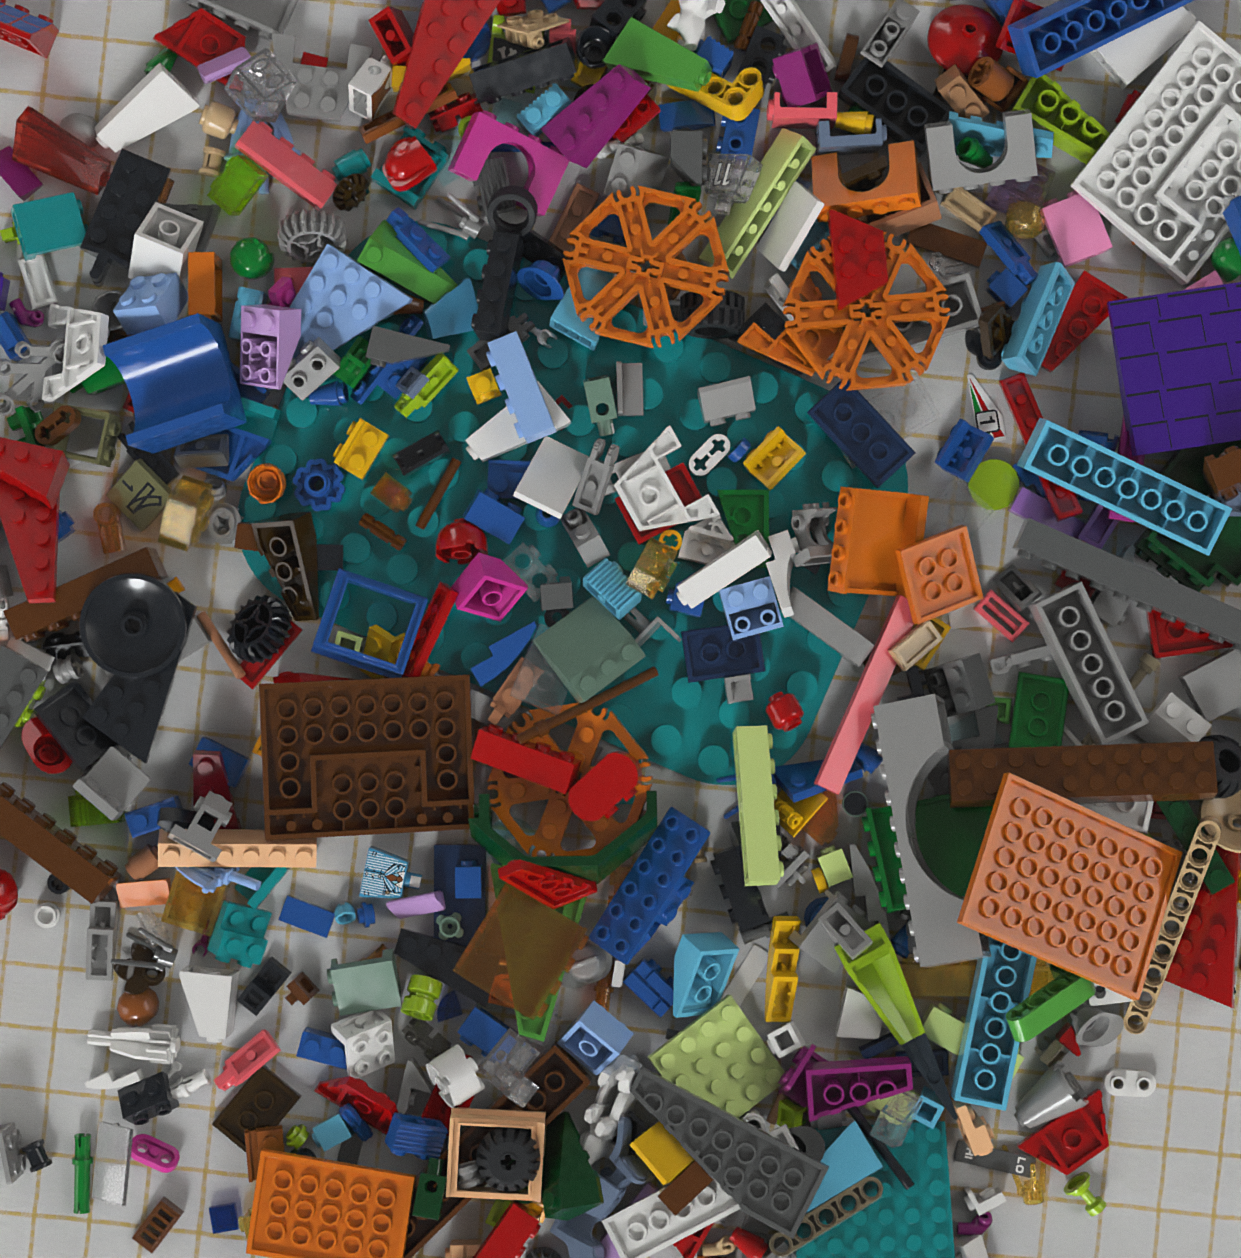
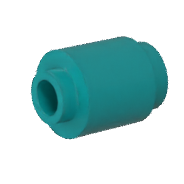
[331,148,372,182]

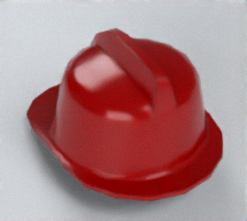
[21,717,73,774]

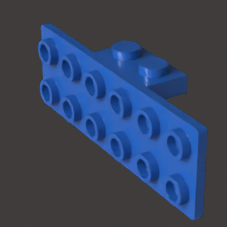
[589,807,710,965]

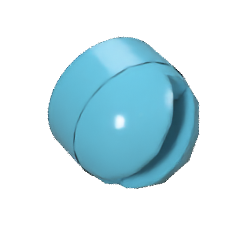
[334,902,356,925]

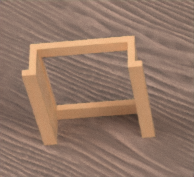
[446,1107,546,1203]

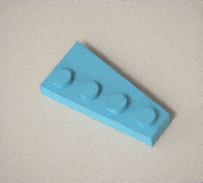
[949,111,1054,158]

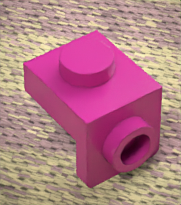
[267,276,296,307]

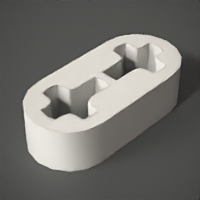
[688,434,730,476]

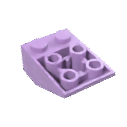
[240,304,301,390]

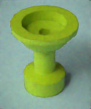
[1064,1172,1106,1216]

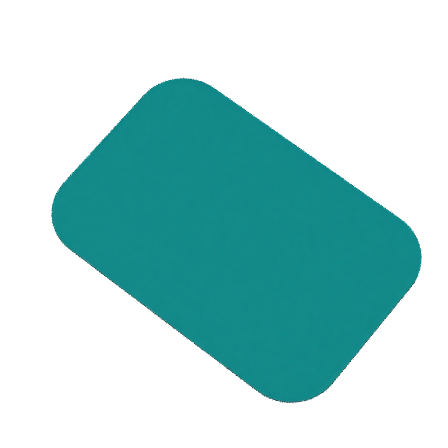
[238,221,908,785]

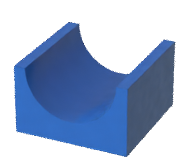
[103,313,247,454]

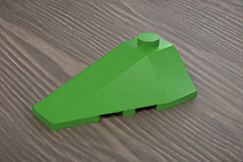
[357,220,458,304]

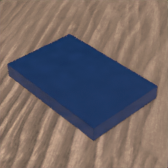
[681,625,765,683]

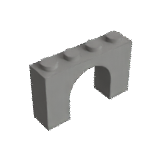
[924,109,1038,194]

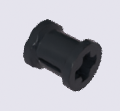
[21,1139,53,1173]

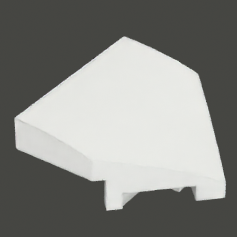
[678,515,735,565]

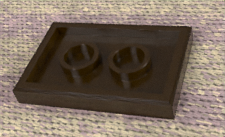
[212,1065,302,1152]

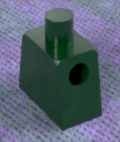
[412,1157,447,1220]

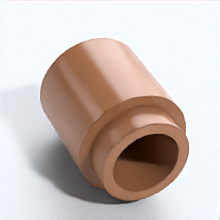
[125,844,159,881]

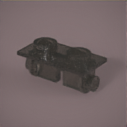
[402,1018,452,1061]

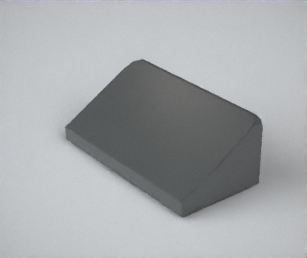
[174,434,229,468]

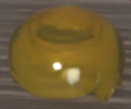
[1005,201,1045,240]

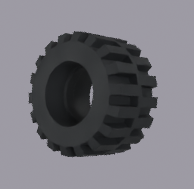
[679,290,745,339]

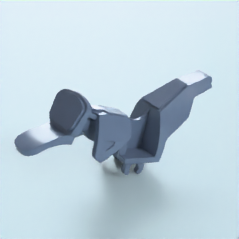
[550,1117,649,1258]

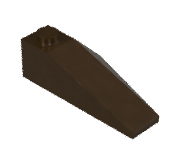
[251,512,319,621]

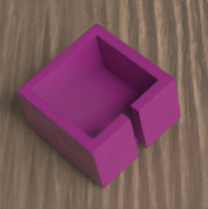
[772,42,833,107]

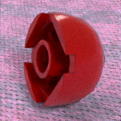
[436,518,488,565]

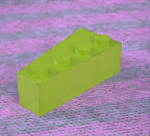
[1012,74,1110,165]

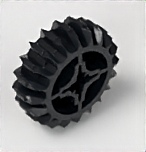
[226,595,292,664]

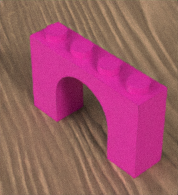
[447,110,569,216]

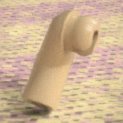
[702,1235,736,1257]

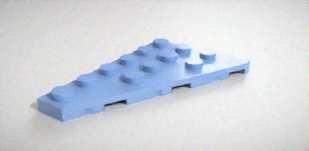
[267,244,413,390]

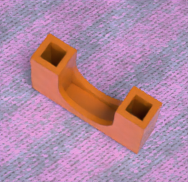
[811,140,921,222]

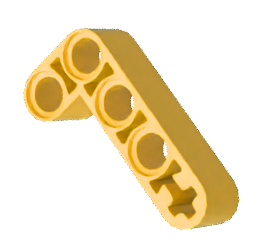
[667,67,765,121]

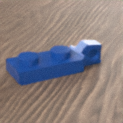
[386,207,451,273]
[979,221,1038,286]

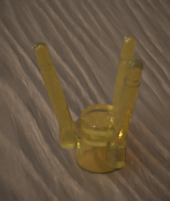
[1002,1144,1046,1205]

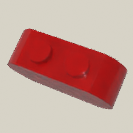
[568,751,642,821]

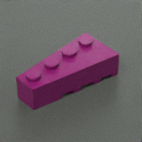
[541,64,651,168]
[804,1056,913,1122]

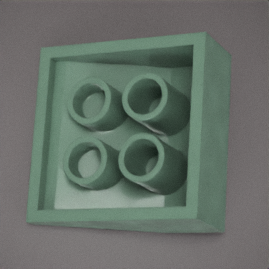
[532,596,646,704]

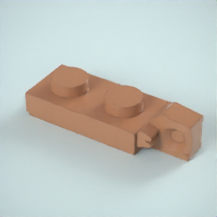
[487,657,543,726]

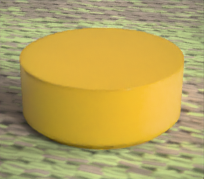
[811,867,829,894]

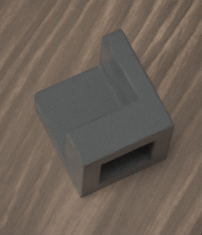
[540,576,573,610]

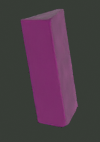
[0,145,43,201]

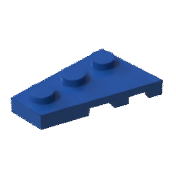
[773,759,863,803]

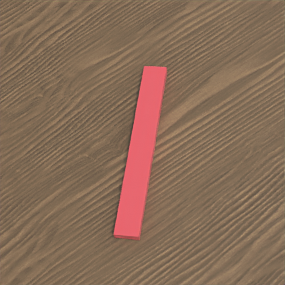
[814,595,914,795]

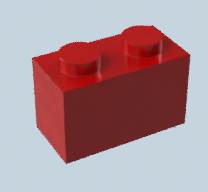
[368,6,414,66]

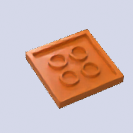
[895,525,984,624]

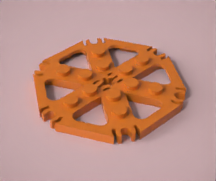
[562,185,730,348]
[783,232,950,391]
[487,703,653,857]

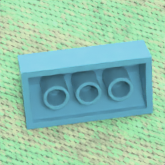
[1001,262,1075,376]

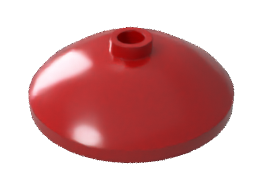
[927,4,1003,76]

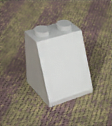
[128,202,204,285]
[179,965,240,1043]

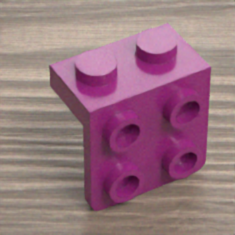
[778,1043,827,1108]

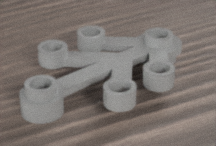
[0,338,65,416]

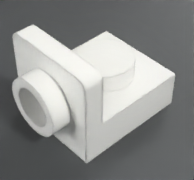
[963,1186,1006,1216]

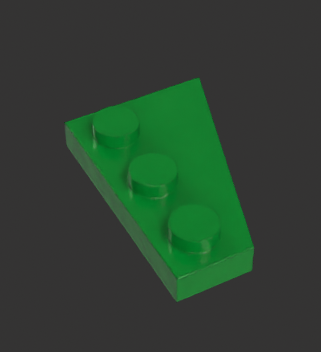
[717,490,769,568]

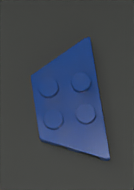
[195,427,272,482]

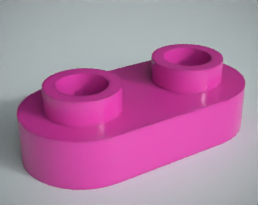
[129,1134,180,1173]

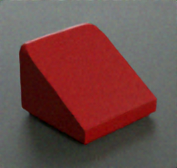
[1055,1022,1081,1057]

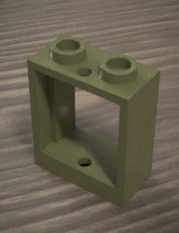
[45,402,121,467]

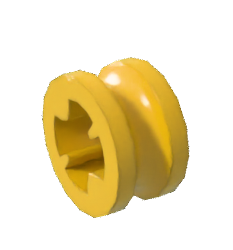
[659,530,682,553]

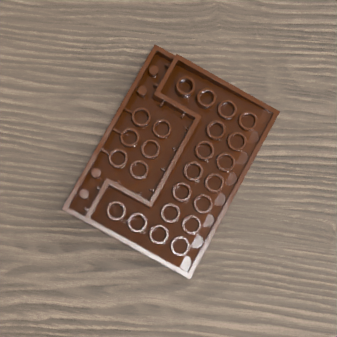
[259,674,474,841]

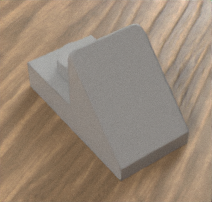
[818,902,873,960]
[396,1057,433,1114]

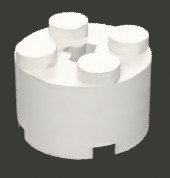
[426,1044,485,1108]

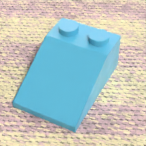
[673,932,740,1018]

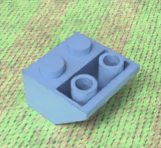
[718,576,784,640]

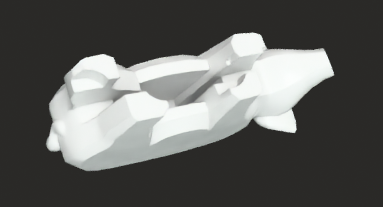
[667,0,725,51]
[579,1054,644,1165]

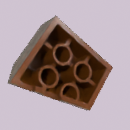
[1202,446,1241,502]

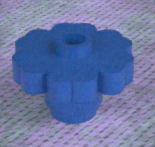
[293,458,346,512]

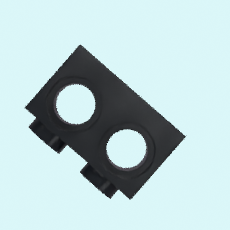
[589,0,647,43]
[737,25,787,89]

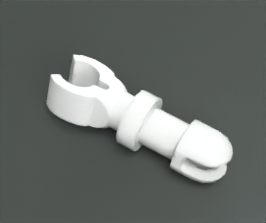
[0,596,9,641]

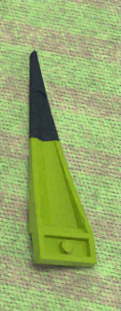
[834,923,958,1120]

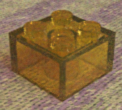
[158,475,214,552]
[161,871,231,937]

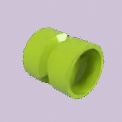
[401,975,443,1021]

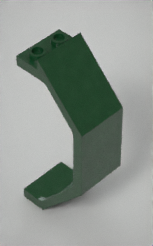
[468,791,657,884]

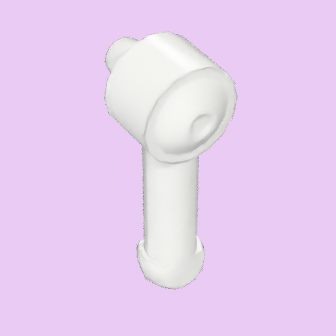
[595,133,644,159]

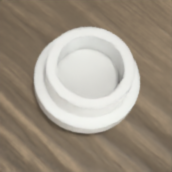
[34,902,61,928]

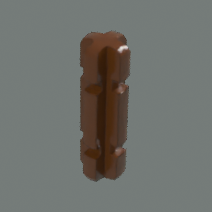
[734,0,764,52]
[359,513,407,550]

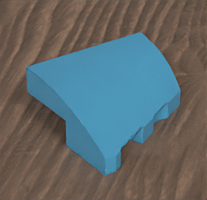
[423,278,478,339]

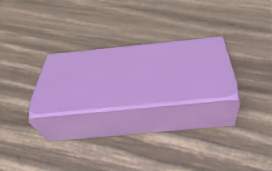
[197,47,253,84]
[386,890,446,919]

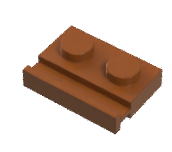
[244,1125,284,1183]

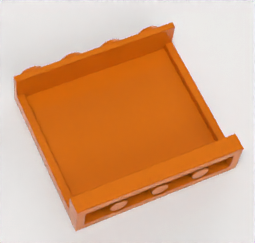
[827,486,929,598]

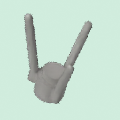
[417,193,485,240]

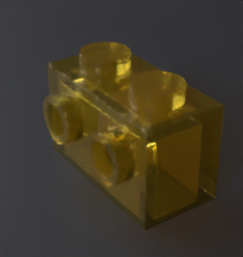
[625,537,678,599]

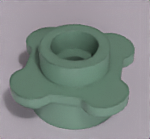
[436,912,464,940]

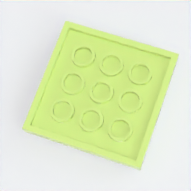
[647,994,785,1118]

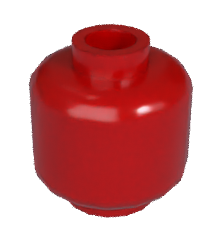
[765,691,804,732]

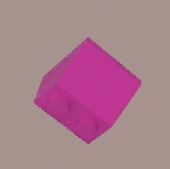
[451,553,528,621]

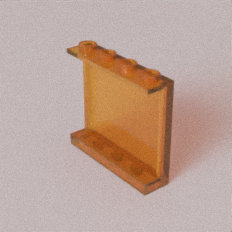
[453,882,590,1021]

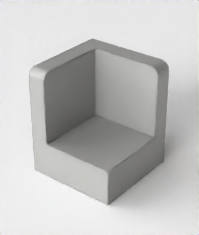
[723,674,754,704]

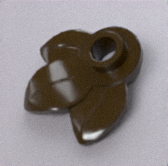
[114,943,166,995]

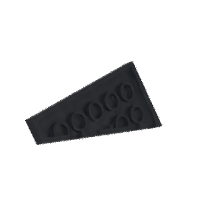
[82,592,197,764]

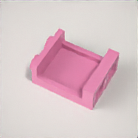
[1038,190,1113,268]

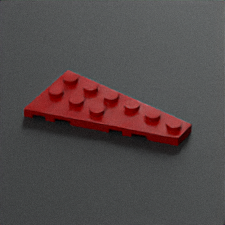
[392,0,500,129]
[0,478,60,604]
[1165,845,1241,1008]

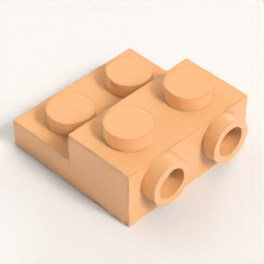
[949,1092,995,1156]

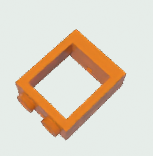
[188,252,223,322]

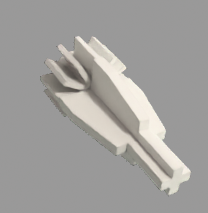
[87,1023,181,1064]

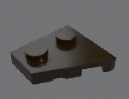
[978,303,1015,359]

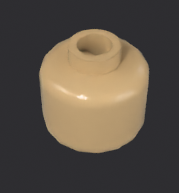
[198,101,239,139]

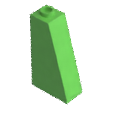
[603,17,712,92]

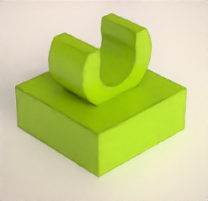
[776,1099,807,1128]

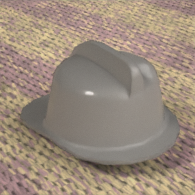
[561,941,612,989]
[1070,1005,1124,1047]

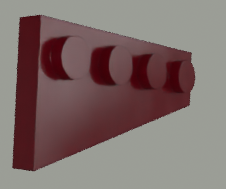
[193,750,241,829]

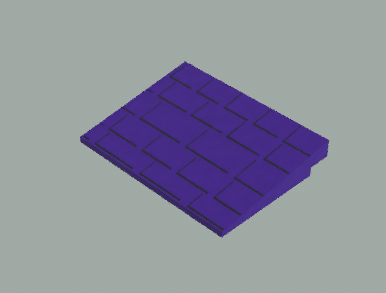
[1107,282,1241,457]

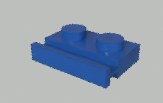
[487,460,531,499]

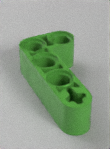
[1006,964,1096,1042]

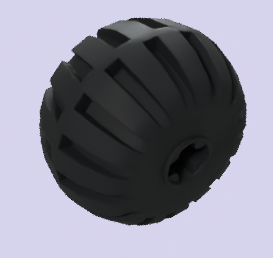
[1199,735,1241,799]
[476,1127,540,1192]

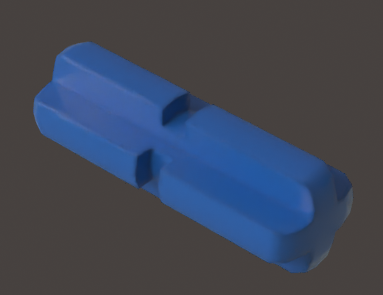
[339,1103,373,1141]

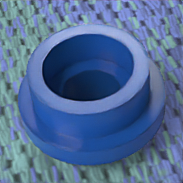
[356,902,375,928]

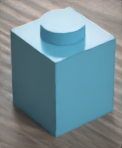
[910,1086,945,1129]
[312,1113,355,1152]

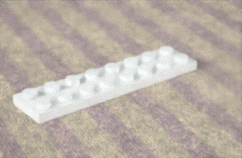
[602,1124,799,1258]

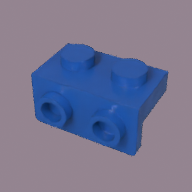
[935,418,995,482]

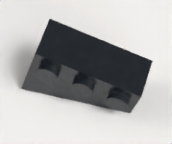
[710,846,770,931]

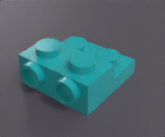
[207,900,272,968]

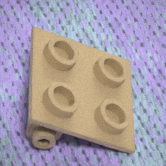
[497,10,569,49]

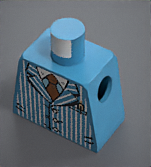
[359,846,422,898]

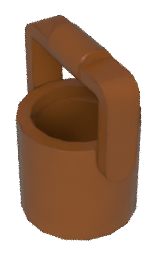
[968,57,1028,112]

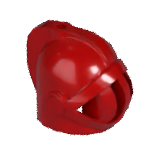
[382,135,437,192]

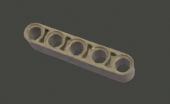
[769,1177,883,1257]

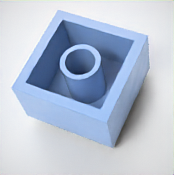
[113,273,188,335]
[557,1000,634,1076]

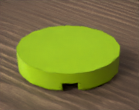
[967,459,1019,510]

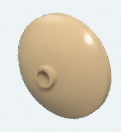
[1200,790,1241,853]

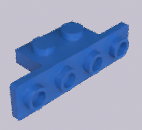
[350,315,427,405]

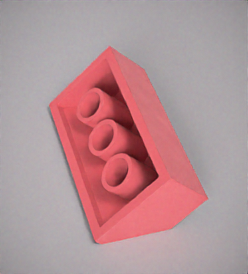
[235,120,338,211]

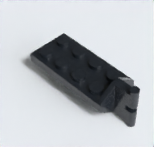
[80,148,171,287]

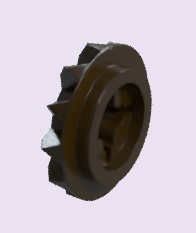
[332,174,370,212]

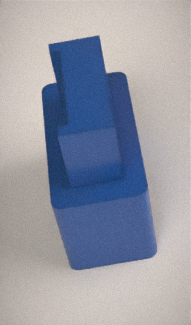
[0,311,32,362]

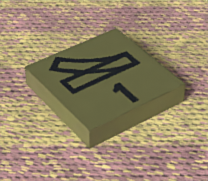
[106,458,176,532]

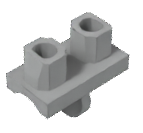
[774,841,810,889]

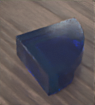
[437,989,463,1023]

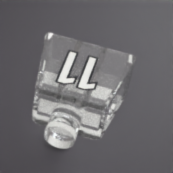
[704,153,763,215]

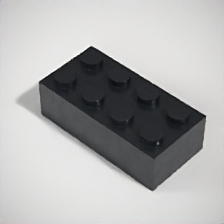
[837,57,954,158]

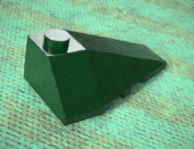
[541,1111,604,1221]

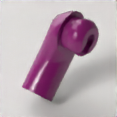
[9,298,45,328]
[957,1211,993,1235]

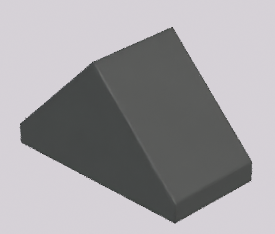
[993,564,1042,611]

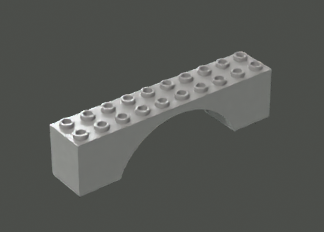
[871,694,992,967]

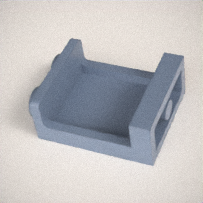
[815,118,887,156]

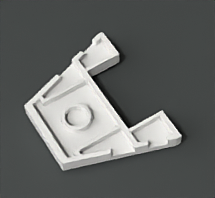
[42,304,109,402]
[614,426,720,531]

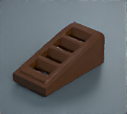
[132,1196,184,1253]

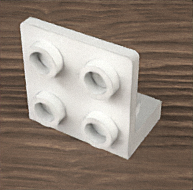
[331,1010,395,1079]

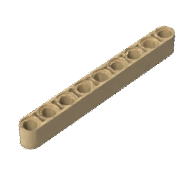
[1123,816,1222,1034]

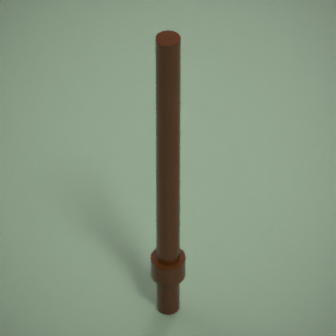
[516,666,659,745]

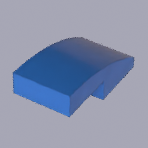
[658,100,716,132]

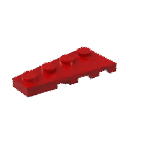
[498,859,598,909]

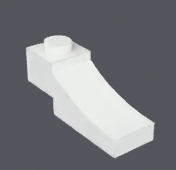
[766,530,801,618]

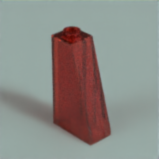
[12,106,111,195]

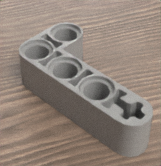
[778,586,874,668]

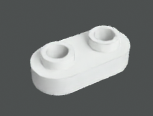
[1103,1068,1156,1097]

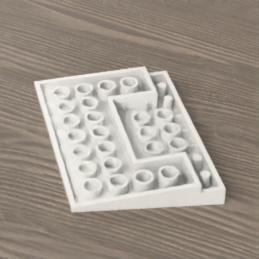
[1070,21,1241,285]

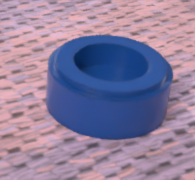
[727,437,751,462]

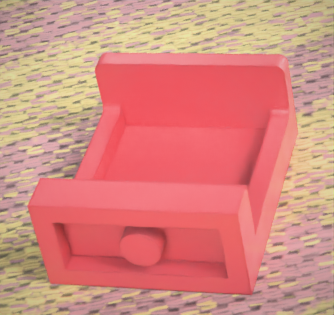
[767,92,837,129]

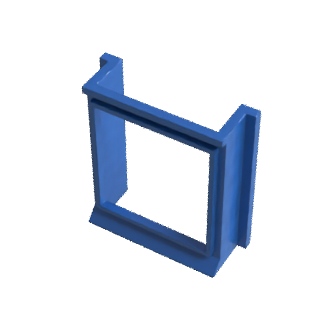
[311,568,428,678]

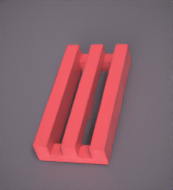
[973,589,1030,642]

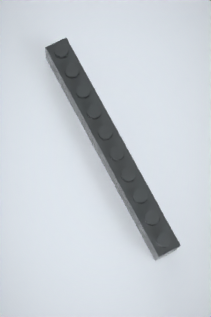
[1012,518,1241,653]

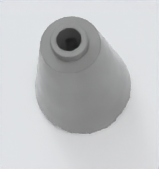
[1014,1061,1089,1128]

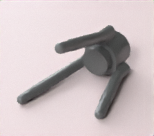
[111,927,178,972]

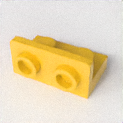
[333,418,389,480]

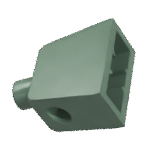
[583,374,617,436]

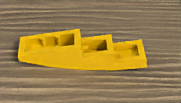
[764,916,801,1022]

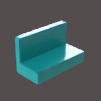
[235,397,281,440]
[235,867,291,910]

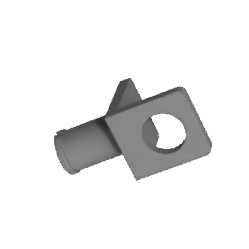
[623,607,682,647]

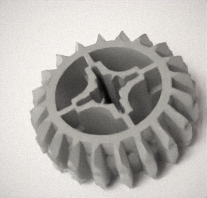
[277,208,348,264]

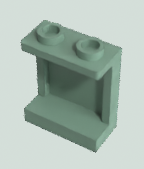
[327,948,403,1016]

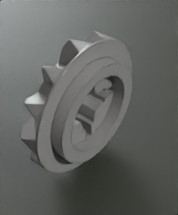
[207,503,244,544]

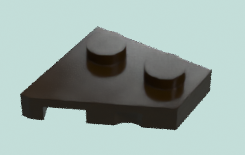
[840,156,888,192]

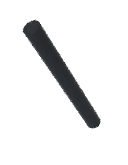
[846,1106,915,1190]

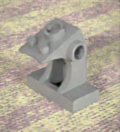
[791,502,837,567]
[168,791,233,863]

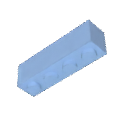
[486,331,557,443]

